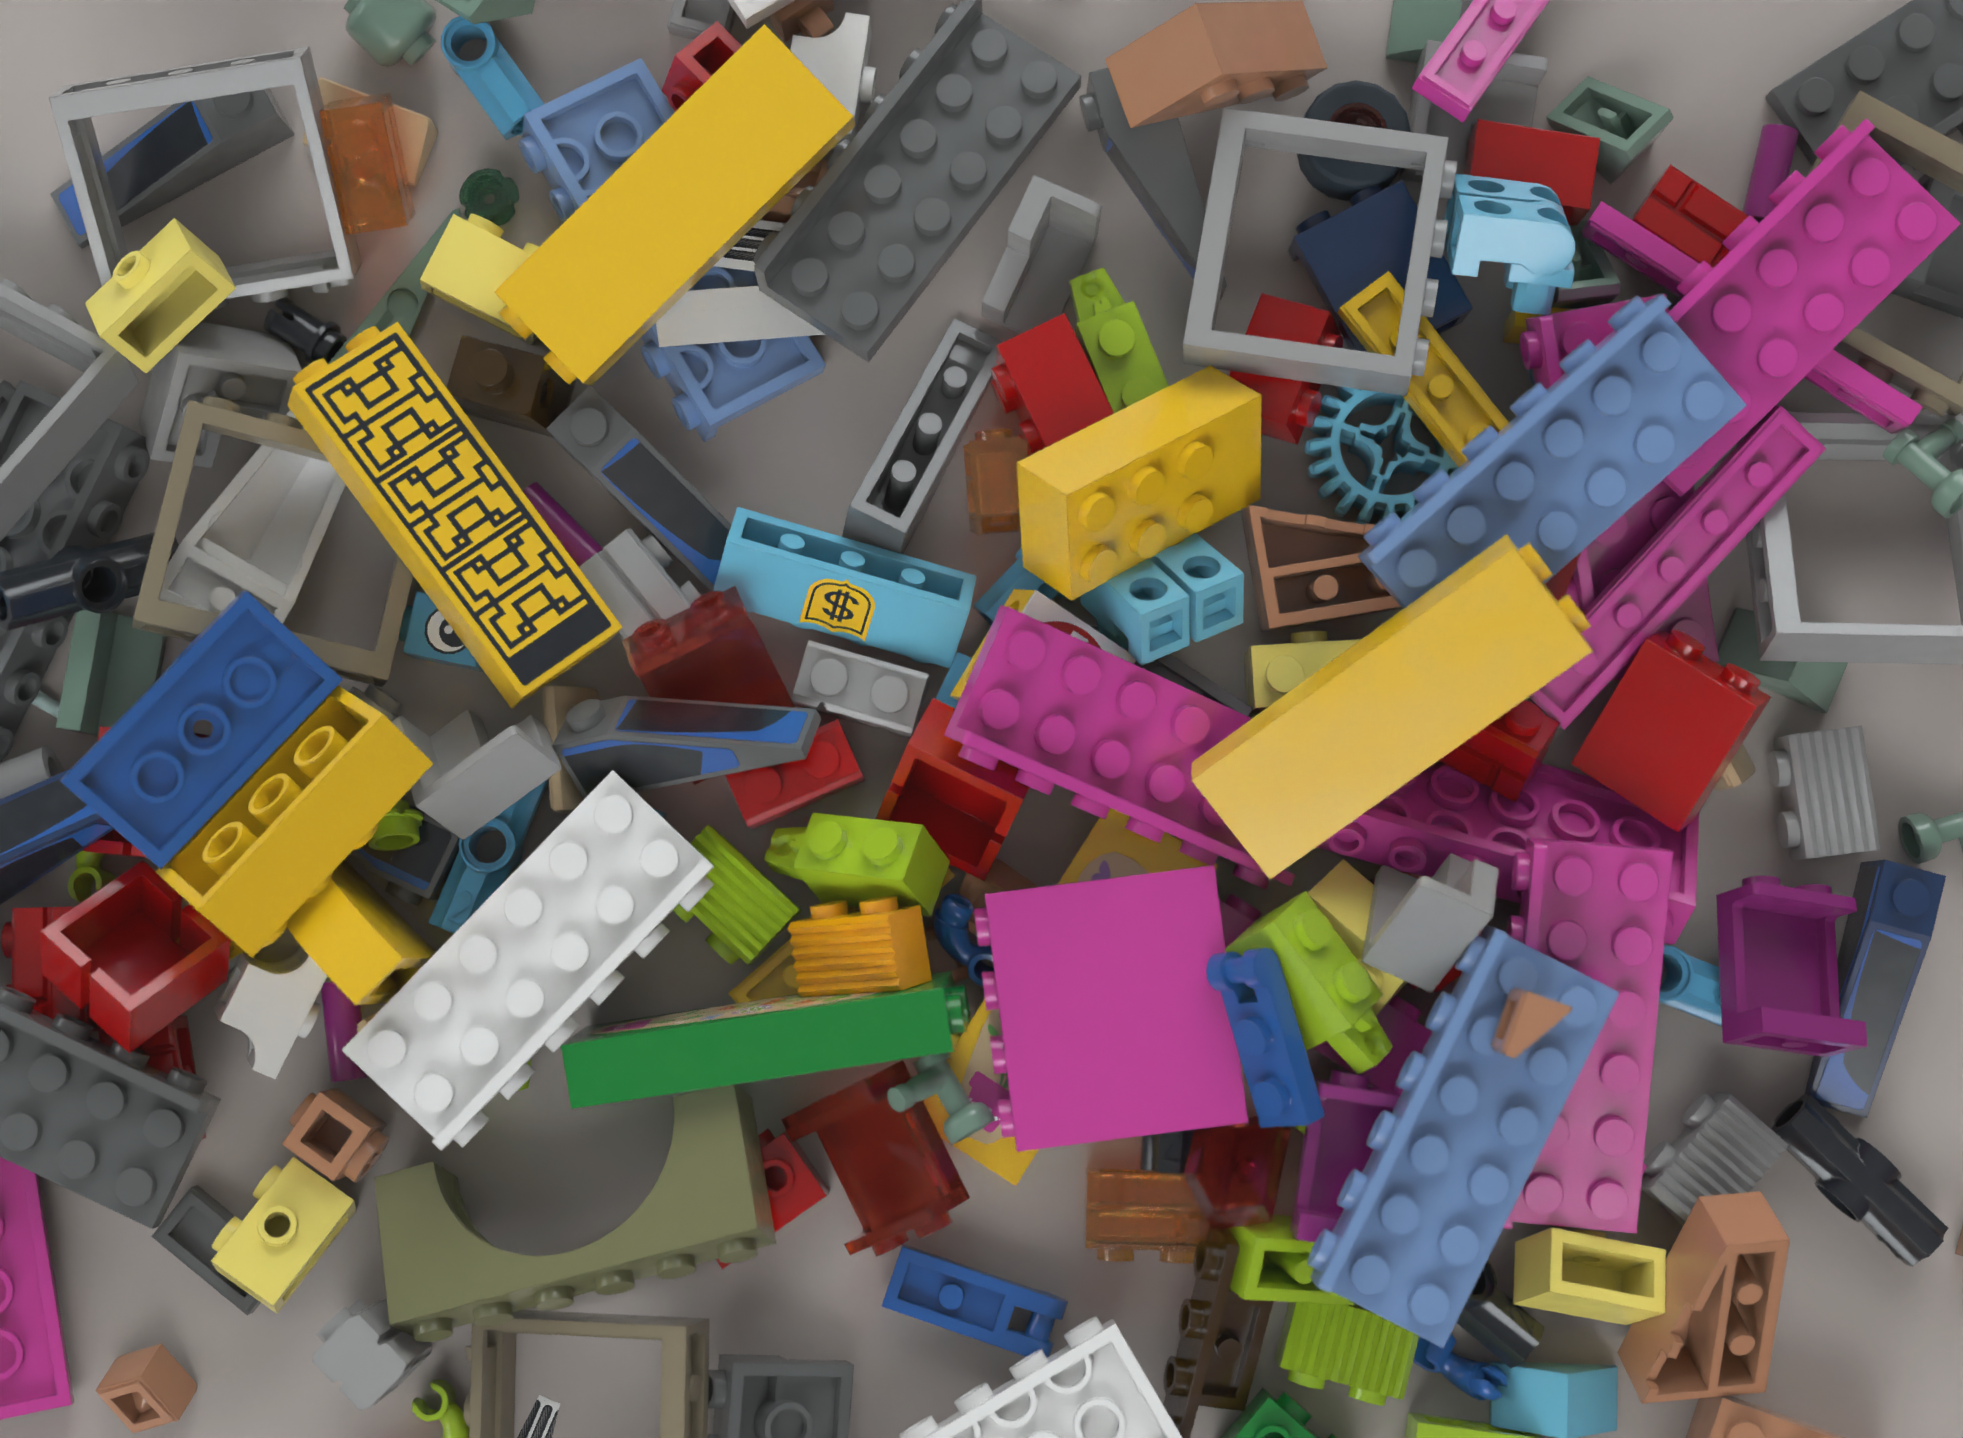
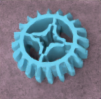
[1304,386,1459,524]

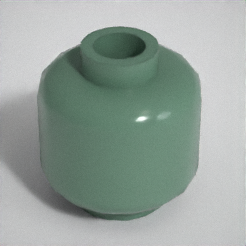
[344,0,436,67]

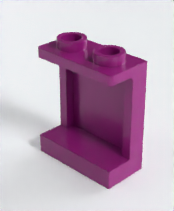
[1716,875,1868,1057]
[1290,1070,1403,1242]

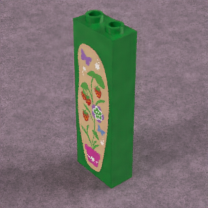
[561,970,971,1109]

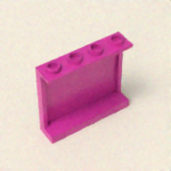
[974,865,1248,1152]

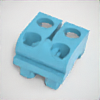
[1444,174,1575,315]
[1081,533,1244,666]

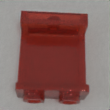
[622,586,796,785]
[781,1060,970,1256]

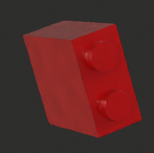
[1571,630,1771,833]

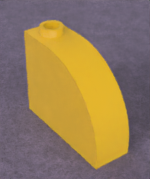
[287,859,436,1005]

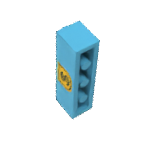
[711,507,977,668]

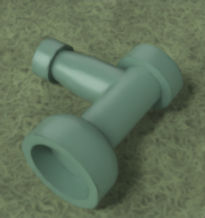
[1883,419,1963,519]
[1898,811,1963,864]
[887,1052,995,1145]

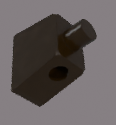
[446,335,576,438]

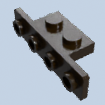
[1163,1220,1274,1438]

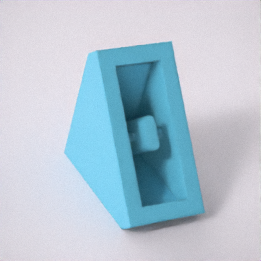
[1489,1361,1618,1438]

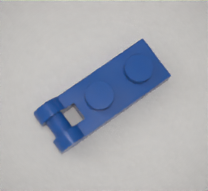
[1206,948,1325,1127]
[881,1244,1068,1358]

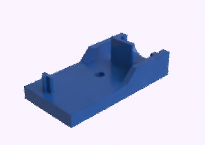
[60,590,343,869]

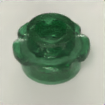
[459,168,519,226]

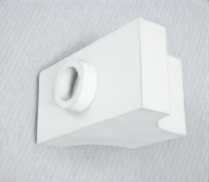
[790,12,877,149]
[214,946,327,1079]

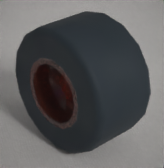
[1297,80,1411,201]

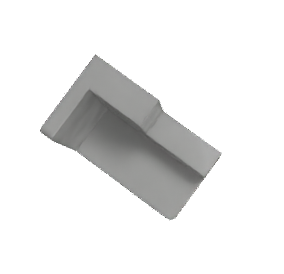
[1399,40,1548,183]
[982,175,1102,334]
[139,322,302,468]
[392,709,562,840]
[1361,853,1499,992]

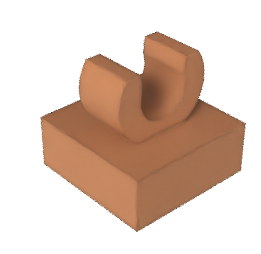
[770,0,834,42]

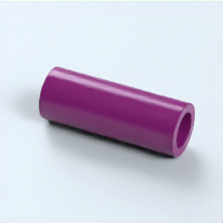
[1742,124,1799,223]
[523,482,603,567]
[321,981,369,1082]

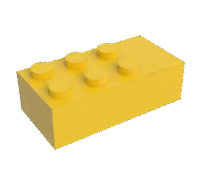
[1017,365,1262,601]
[156,686,434,958]

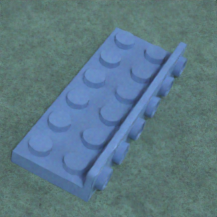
[518,58,826,442]
[1358,294,1747,609]
[1307,926,1620,1348]

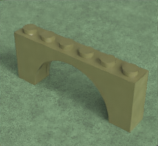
[374,1084,776,1342]

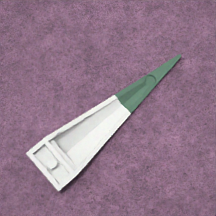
[159,208,461,624]

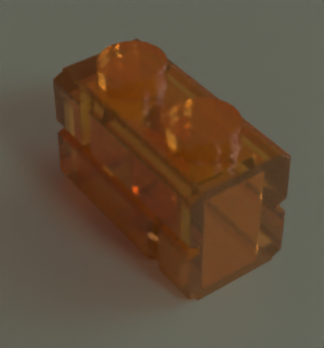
[319,93,415,234]
[963,428,1028,535]
[1083,1168,1214,1264]

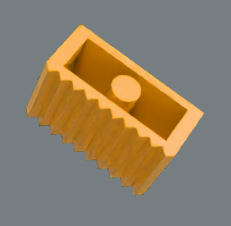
[787,896,932,997]

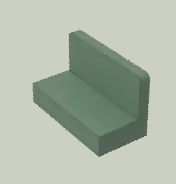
[56,610,167,736]

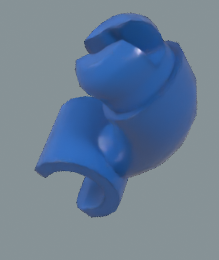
[933,894,994,986]
[1413,1334,1507,1400]

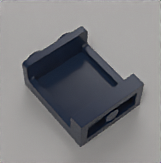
[1288,180,1473,352]

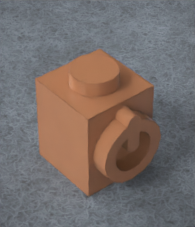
[282,1088,389,1183]

